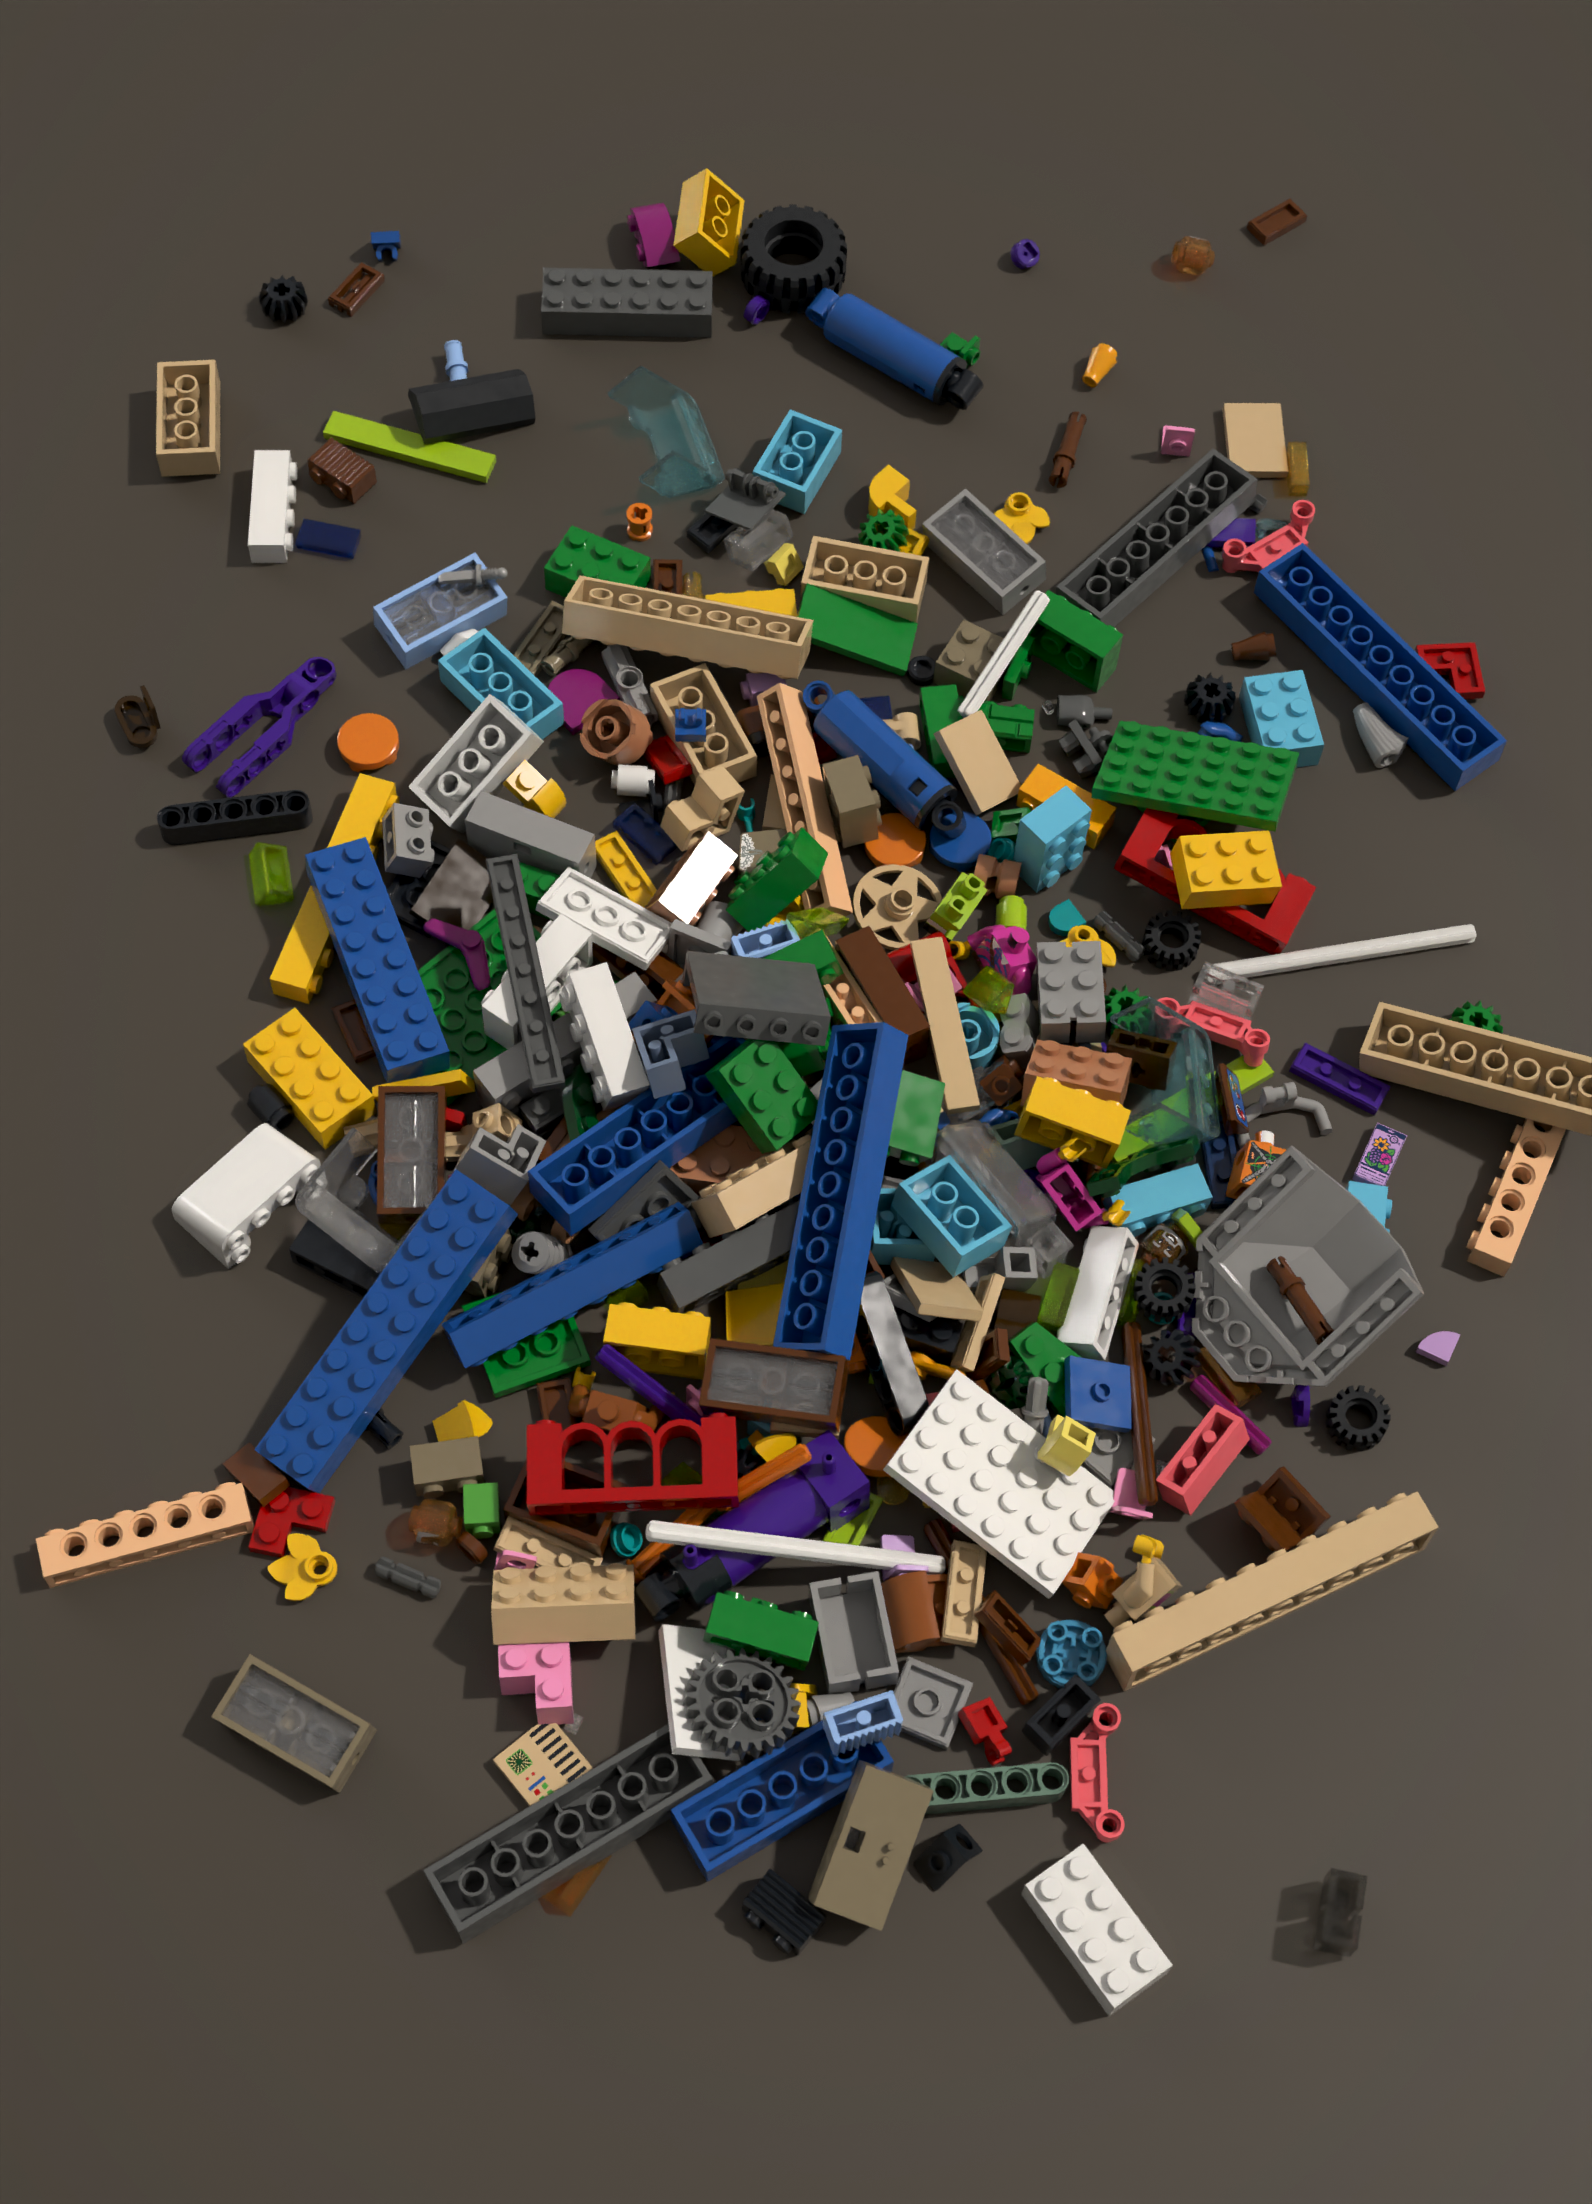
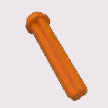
[717,1444,812,1512]
[626,1508,716,1584]

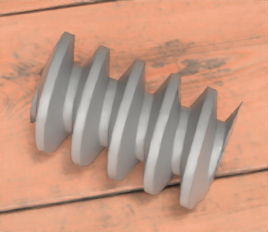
[512,1231,573,1275]

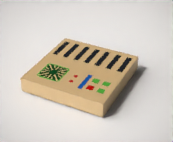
[493,1723,593,1807]

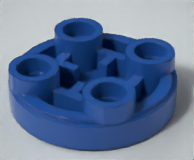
[929,811,991,873]

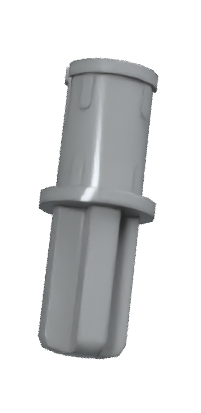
[1021,1377,1049,1436]

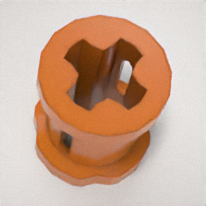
[626,503,653,542]

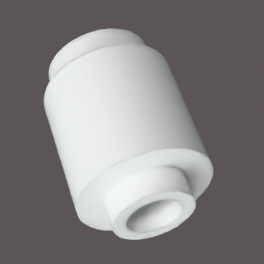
[611,764,655,797]

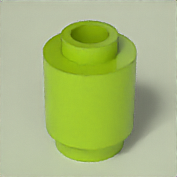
[995,895,1027,930]

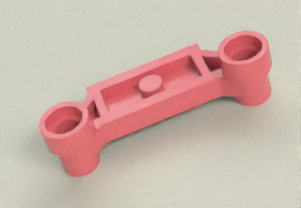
[1222,500,1315,573]
[1153,997,1270,1067]
[1069,1703,1125,1843]

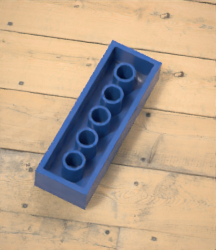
[671,1701,894,1882]

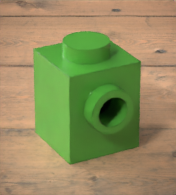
[463,1482,501,1539]

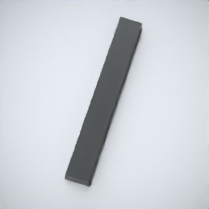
[486,854,565,1093]

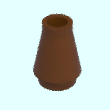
[1231,631,1276,661]

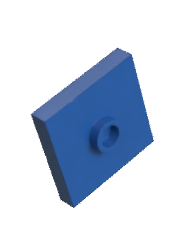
[1064,1356,1132,1433]

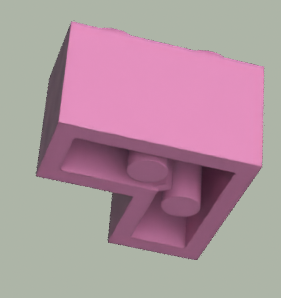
[498,1642,574,1725]

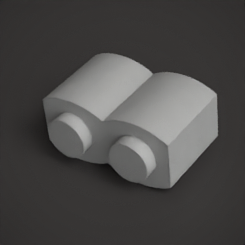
[1000,993,1039,1069]

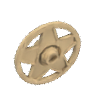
[852,864,942,950]

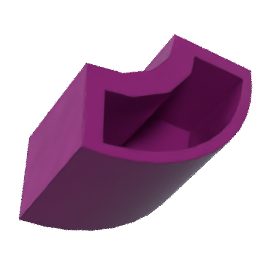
[627,203,680,267]

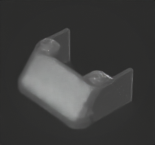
[930,1120,1057,1249]
[295,1127,438,1273]

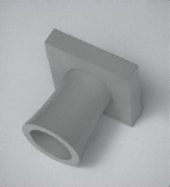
[667,901,743,969]

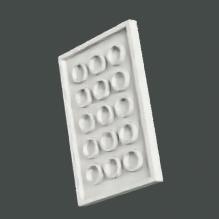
[883,1369,1115,1599]

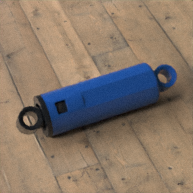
[805,288,984,410]
[803,680,966,839]

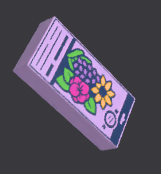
[1352,1123,1407,1186]

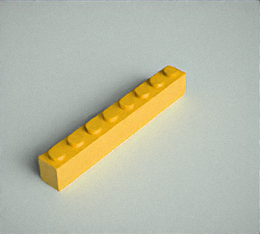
[270,773,400,1004]

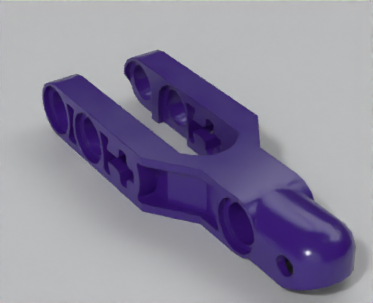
[182,657,336,798]

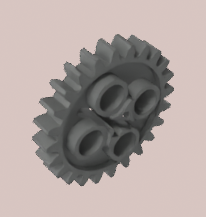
[683,1648,801,1760]

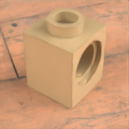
[472,1103,522,1142]

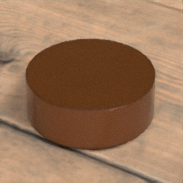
[455,1531,489,1564]

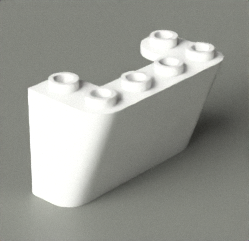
[172,1123,325,1269]

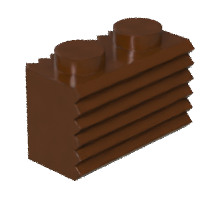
[307,437,377,503]

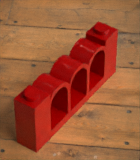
[1113,808,1317,955]
[527,1413,739,1515]

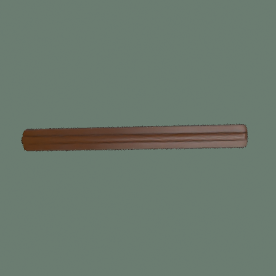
[1121,1322,1158,1507]
[924,1519,1038,1705]

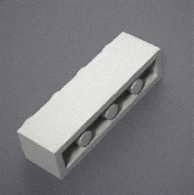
[248,450,298,563]
[1057,1226,1139,1360]

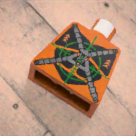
[1226,1131,1286,1199]

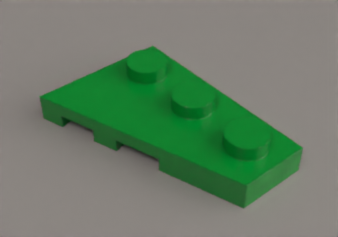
[1008,1322,1081,1418]

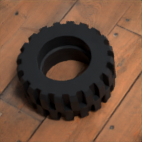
[740,204,847,314]

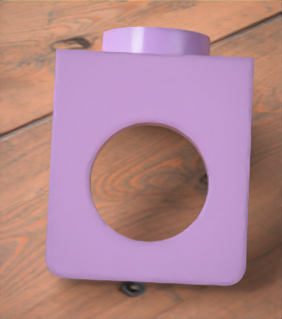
[880,1535,929,1581]

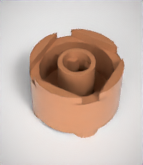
[580,699,653,766]

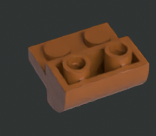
[881,1571,958,1653]

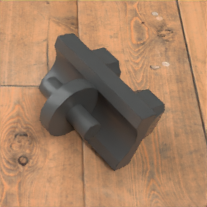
[1058,719,1113,779]

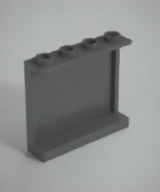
[682,951,831,1046]

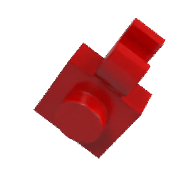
[957,1697,1012,1766]

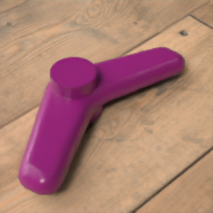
[423,918,491,991]

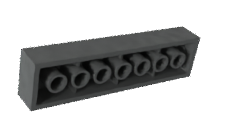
[1056,449,1258,627]
[423,1724,713,1944]

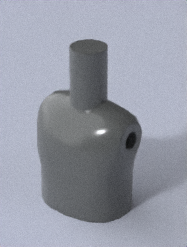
[1056,695,1113,730]

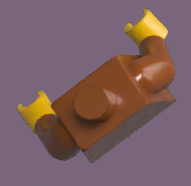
[568,1367,675,1443]

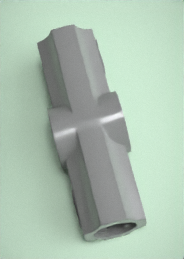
[601,644,658,727]

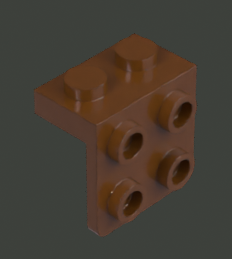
[1234,1466,1331,1552]

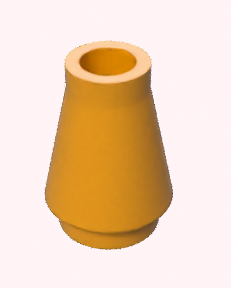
[1082,343,1117,387]

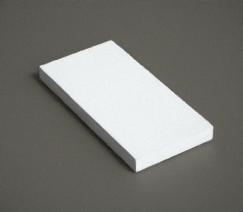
[536,866,672,970]
[658,1624,740,1761]

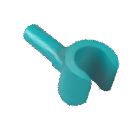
[737,798,755,832]

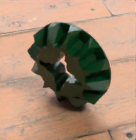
[986,1356,1034,1410]

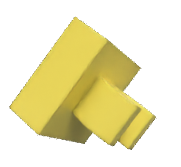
[764,543,804,586]

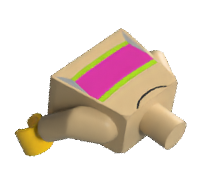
[1103,1534,1182,1628]

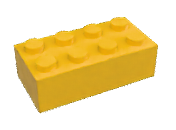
[243,1008,377,1150]

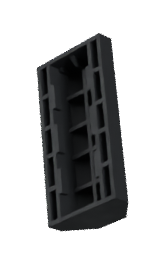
[408,369,536,445]

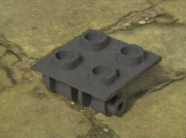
[704,468,786,531]

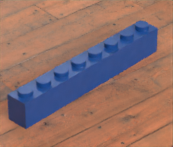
[441,1202,703,1368]

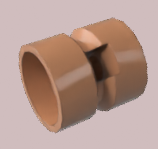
[974,853,1022,899]

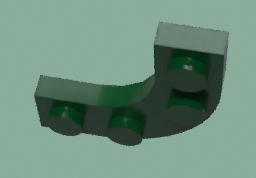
[563,1064,599,1142]
[1086,1135,1200,1198]

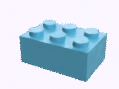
[752,409,842,514]
[1239,670,1324,768]
[1013,785,1092,893]
[891,1155,1012,1277]

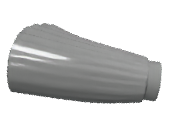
[1353,703,1408,768]

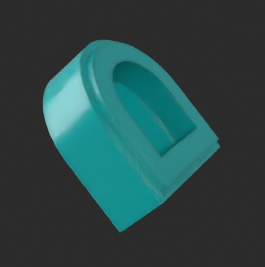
[1048,899,1086,936]

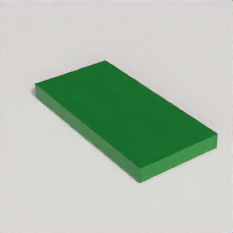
[797,583,918,676]

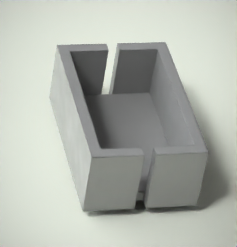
[1036,941,1106,1044]
[808,1571,899,1694]

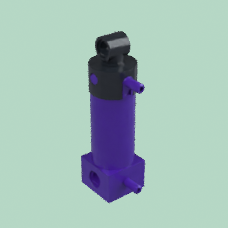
[634,1429,870,1621]

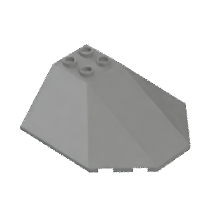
[1192,1146,1424,1387]

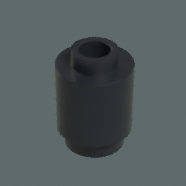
[247,1084,295,1131]

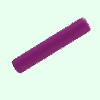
[1190,1374,1272,1455]

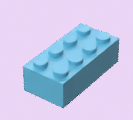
[438,627,564,740]

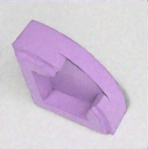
[1416,1331,1460,1366]

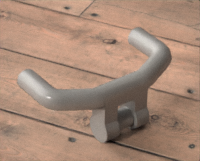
[1236,1082,1333,1149]

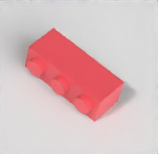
[1156,1404,1250,1516]

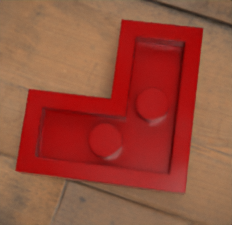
[1415,642,1485,699]
[248,1487,335,1558]

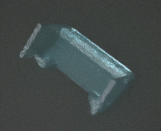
[607,366,725,498]
[1110,997,1220,1145]

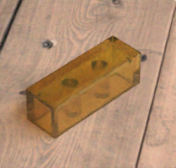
[1286,442,1310,496]

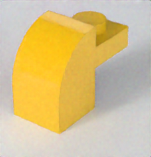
[868,465,917,530]
[502,760,566,818]

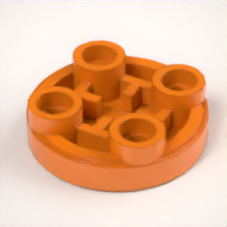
[337,713,399,772]
[864,813,926,868]
[844,1416,908,1478]

